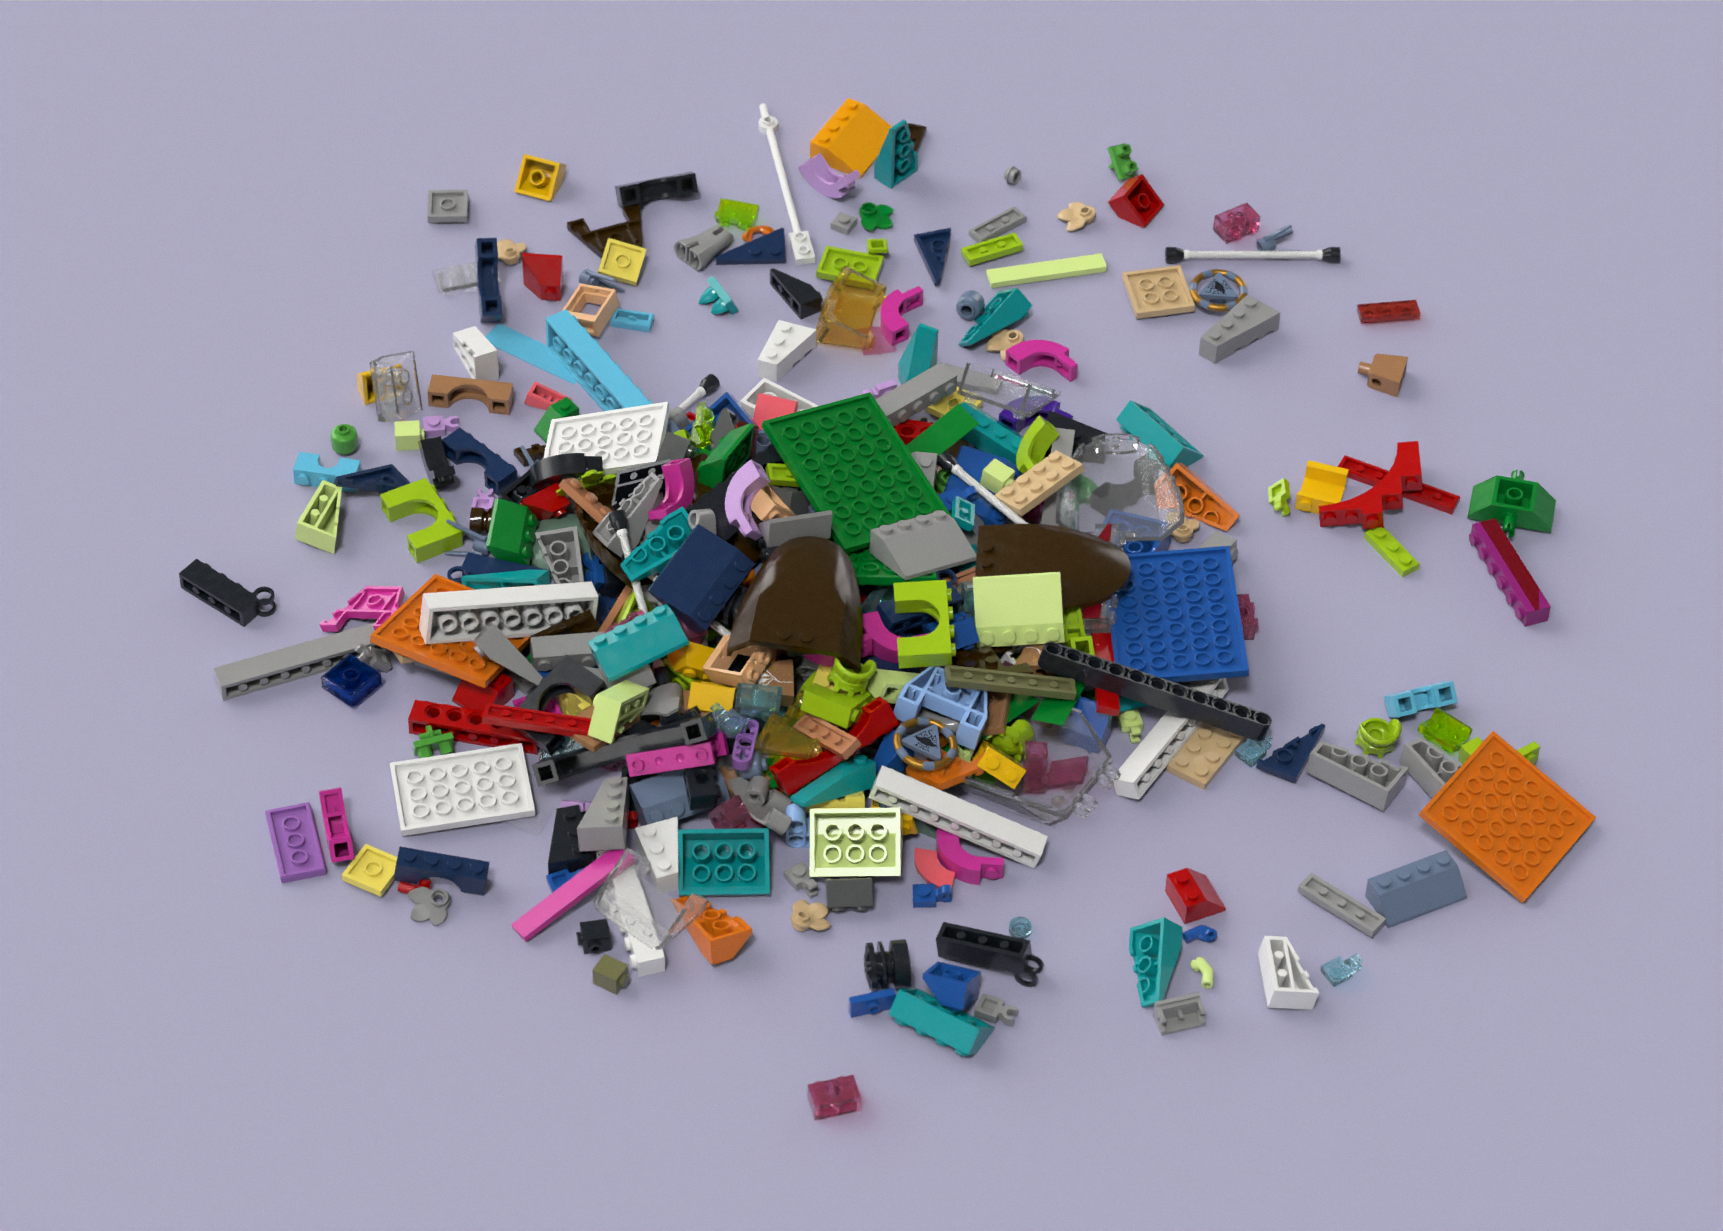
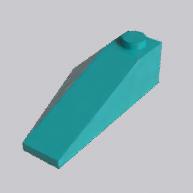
[461,570,551,590]
[791,755,876,808]

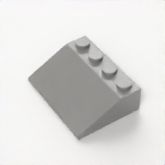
[870,510,977,580]

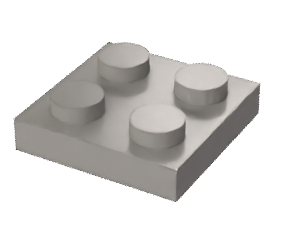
[427,190,468,223]

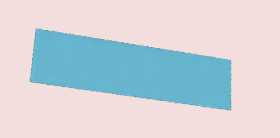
[485,323,577,384]

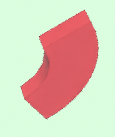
[914,848,955,892]

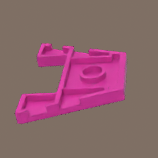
[319,586,405,632]

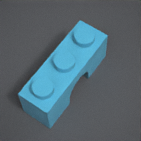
[293,452,361,493]
[1384,681,1458,718]

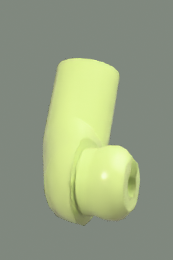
[1190,957,1214,989]

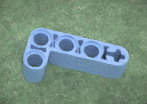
[785,803,810,848]

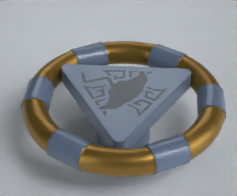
[1189,269,1248,312]
[893,717,958,771]

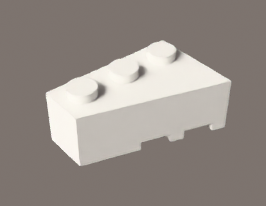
[757,320,817,382]
[453,326,501,381]
[635,816,679,895]
[1258,936,1319,1010]

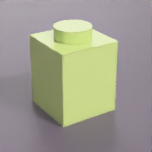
[394,420,425,451]
[980,459,1015,494]

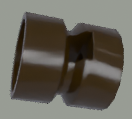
[470,507,493,535]

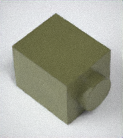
[592,954,630,995]

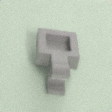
[784,861,818,898]

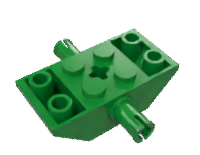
[1467,470,1556,538]

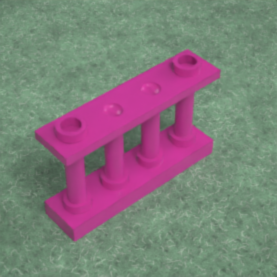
[625,731,729,777]

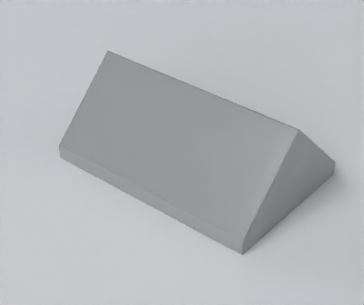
[758,510,833,547]

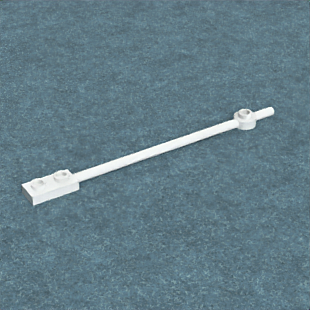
[759,103,815,265]

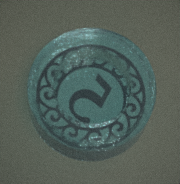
[1009,917,1032,939]

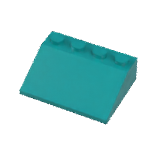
[678,828,770,896]

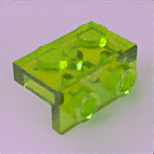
[714,198,760,230]
[691,401,714,448]
[1417,707,1473,753]

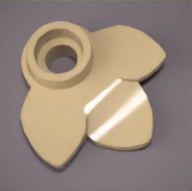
[1057,202,1096,231]
[497,239,526,265]
[985,329,1024,361]
[1168,514,1200,542]
[790,899,831,931]

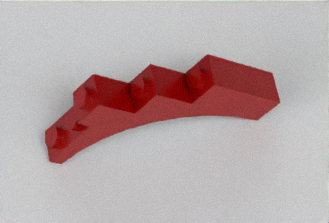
[1319,441,1423,529]

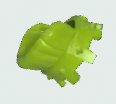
[827,658,877,697]
[1354,718,1402,759]
[985,719,1035,762]

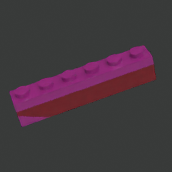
[1469,518,1551,627]

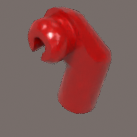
[397,878,432,894]

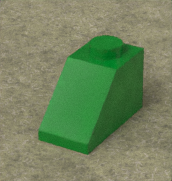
[534,397,579,443]

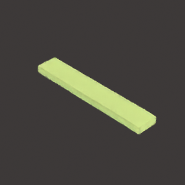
[986,253,1107,288]

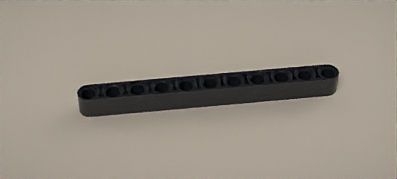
[1037,642,1272,741]

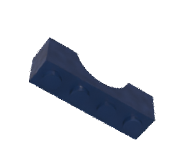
[475,238,502,323]
[442,428,517,496]
[394,846,490,896]

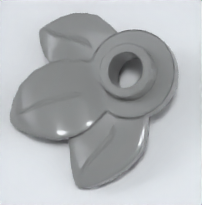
[407,887,450,926]

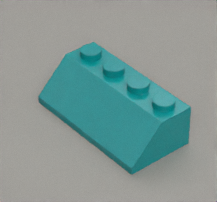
[1116,400,1204,470]
[961,402,1023,465]
[588,604,689,682]
[888,987,995,1057]

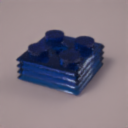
[321,654,382,707]

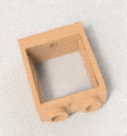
[562,283,620,336]
[751,484,795,522]
[702,635,773,690]

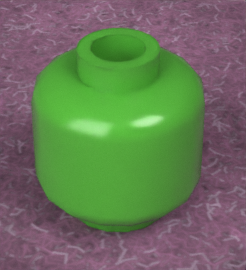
[330,424,358,455]

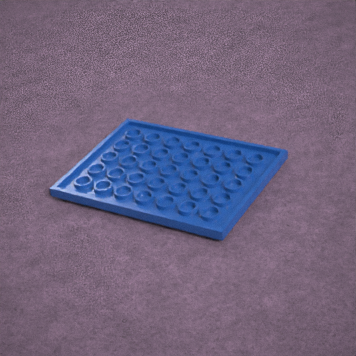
[1106,546,1249,682]

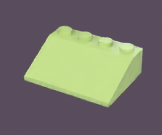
[973,572,1065,648]
[810,808,903,877]

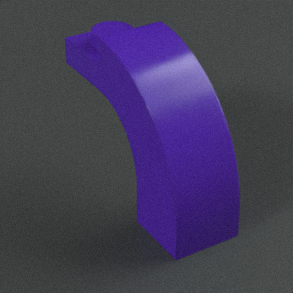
[999,397,1073,433]

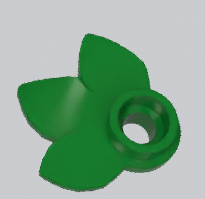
[859,202,894,231]

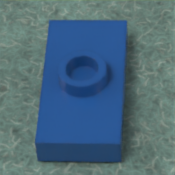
[849,988,896,1018]

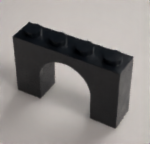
[513,655,608,756]

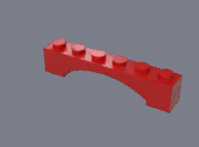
[769,697,899,795]

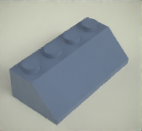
[629,763,731,826]
[1365,850,1467,928]

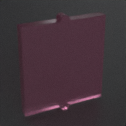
[856,326,896,356]
[1046,756,1089,789]

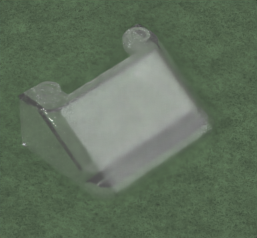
[957,363,1061,420]
[594,848,710,950]

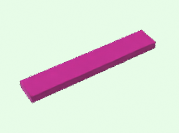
[511,849,634,942]

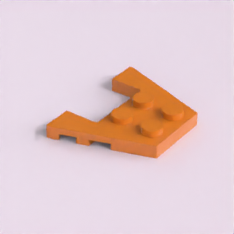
[906,733,984,791]

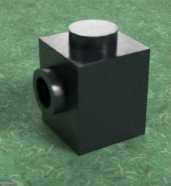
[576,918,611,955]

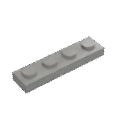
[1297,872,1386,937]

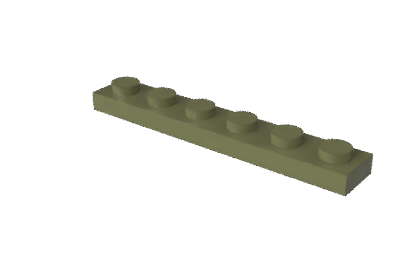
[944,665,1077,700]

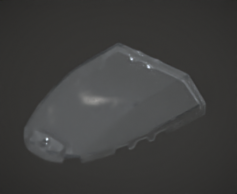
[1056,433,1184,542]

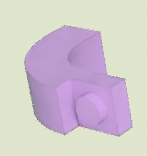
[798,153,861,198]
[725,460,771,540]

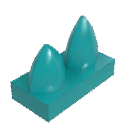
[698,276,739,315]
[951,496,975,532]

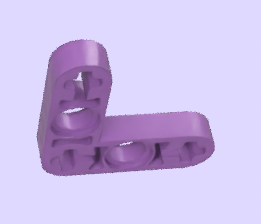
[699,713,759,770]

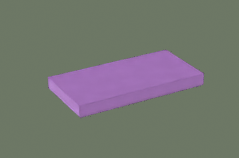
[265,802,326,884]

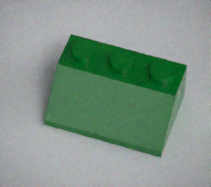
[697,423,755,489]
[486,498,538,566]

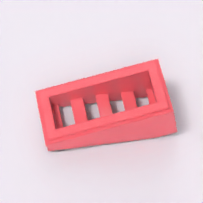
[524,382,572,410]

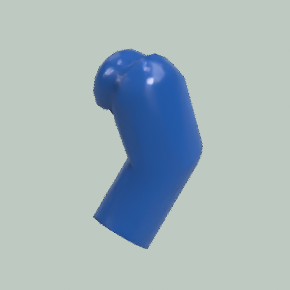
[1182,925,1217,943]

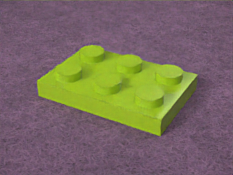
[816,246,884,288]

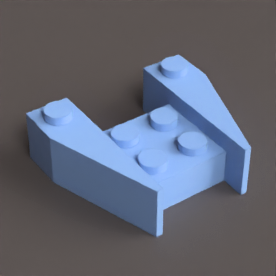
[893,666,987,750]

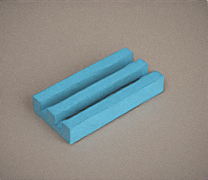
[610,308,654,332]

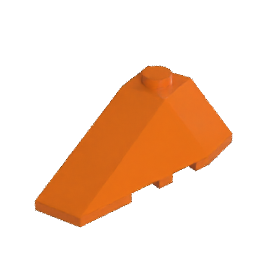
[1151,463,1240,532]
[671,896,752,965]

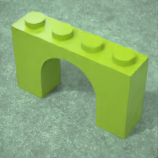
[380,478,465,563]
[894,580,956,668]
[800,679,875,729]

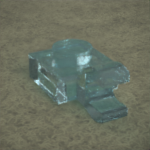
[710,703,747,738]
[1235,734,1272,768]
[1321,954,1363,987]

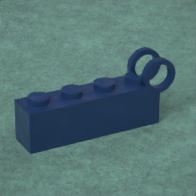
[447,552,550,584]
[876,569,963,635]

